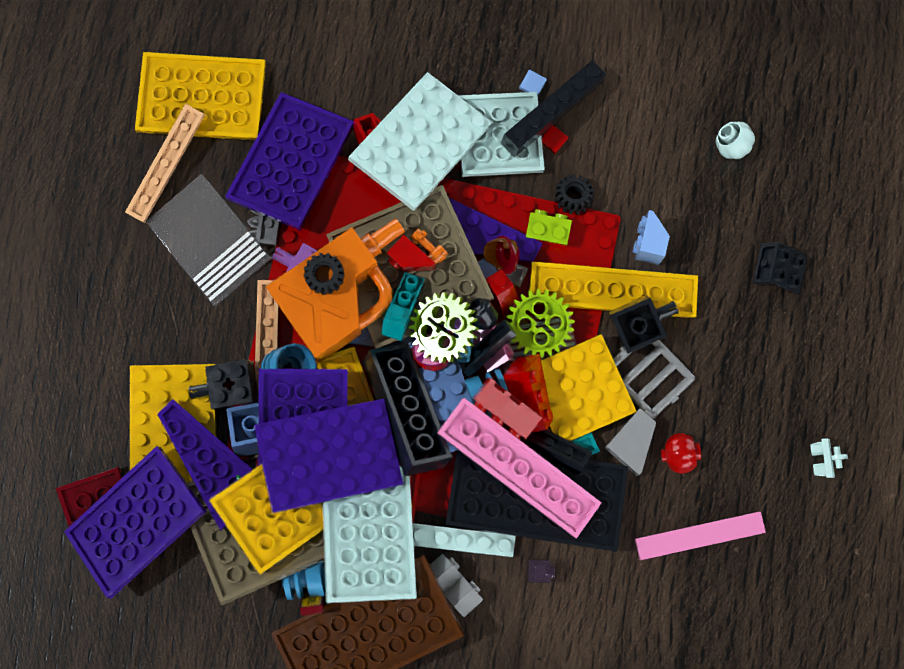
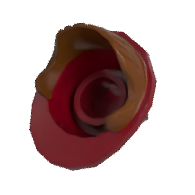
[483,236,520,274]

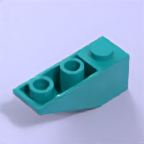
[381,272,425,341]

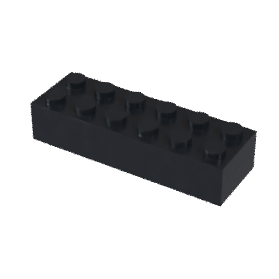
[363,343,452,477]

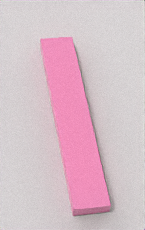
[635,511,766,560]

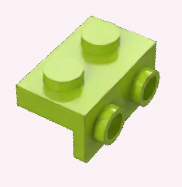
[526,210,572,245]

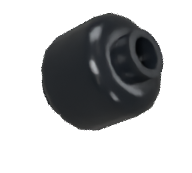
[467,298,498,330]

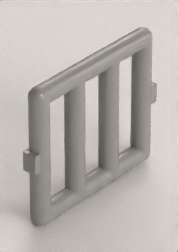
[613,340,695,419]

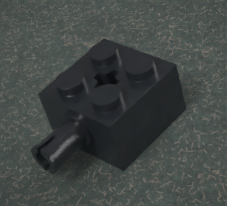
[608,295,679,354]
[189,359,258,411]

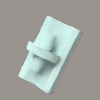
[811,439,848,478]

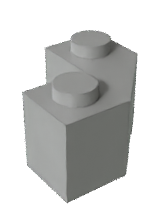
[430,553,483,617]

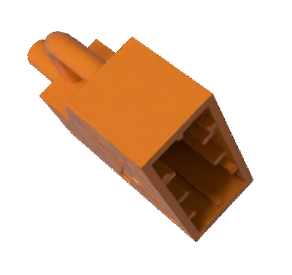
[266,218,405,363]

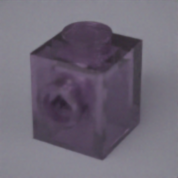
[527,560,555,583]

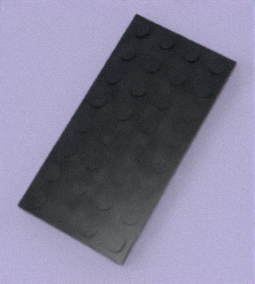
[445,450,628,552]

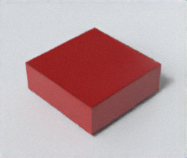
[541,125,569,154]

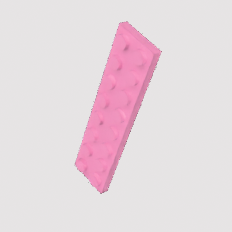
[437,398,601,538]

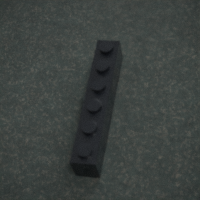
[501,60,607,158]

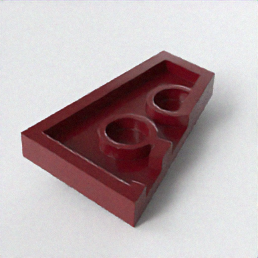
[55,467,122,527]

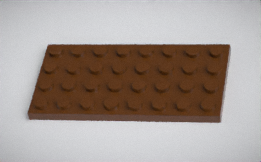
[271,555,464,669]

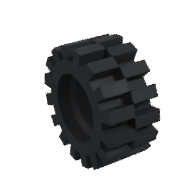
[554,174,594,215]
[303,253,345,295]

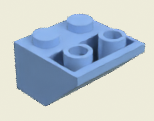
[633,210,670,265]

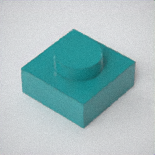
[571,432,600,455]

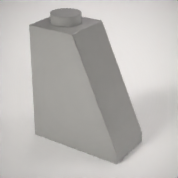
[605,409,656,476]

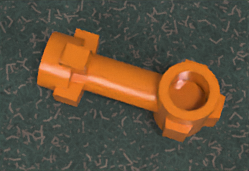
[410,229,448,265]

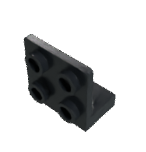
[752,242,807,294]

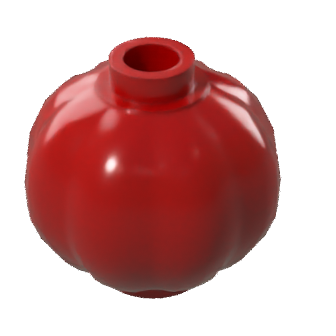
[661,433,701,474]

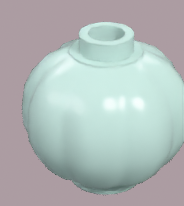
[716,121,755,159]

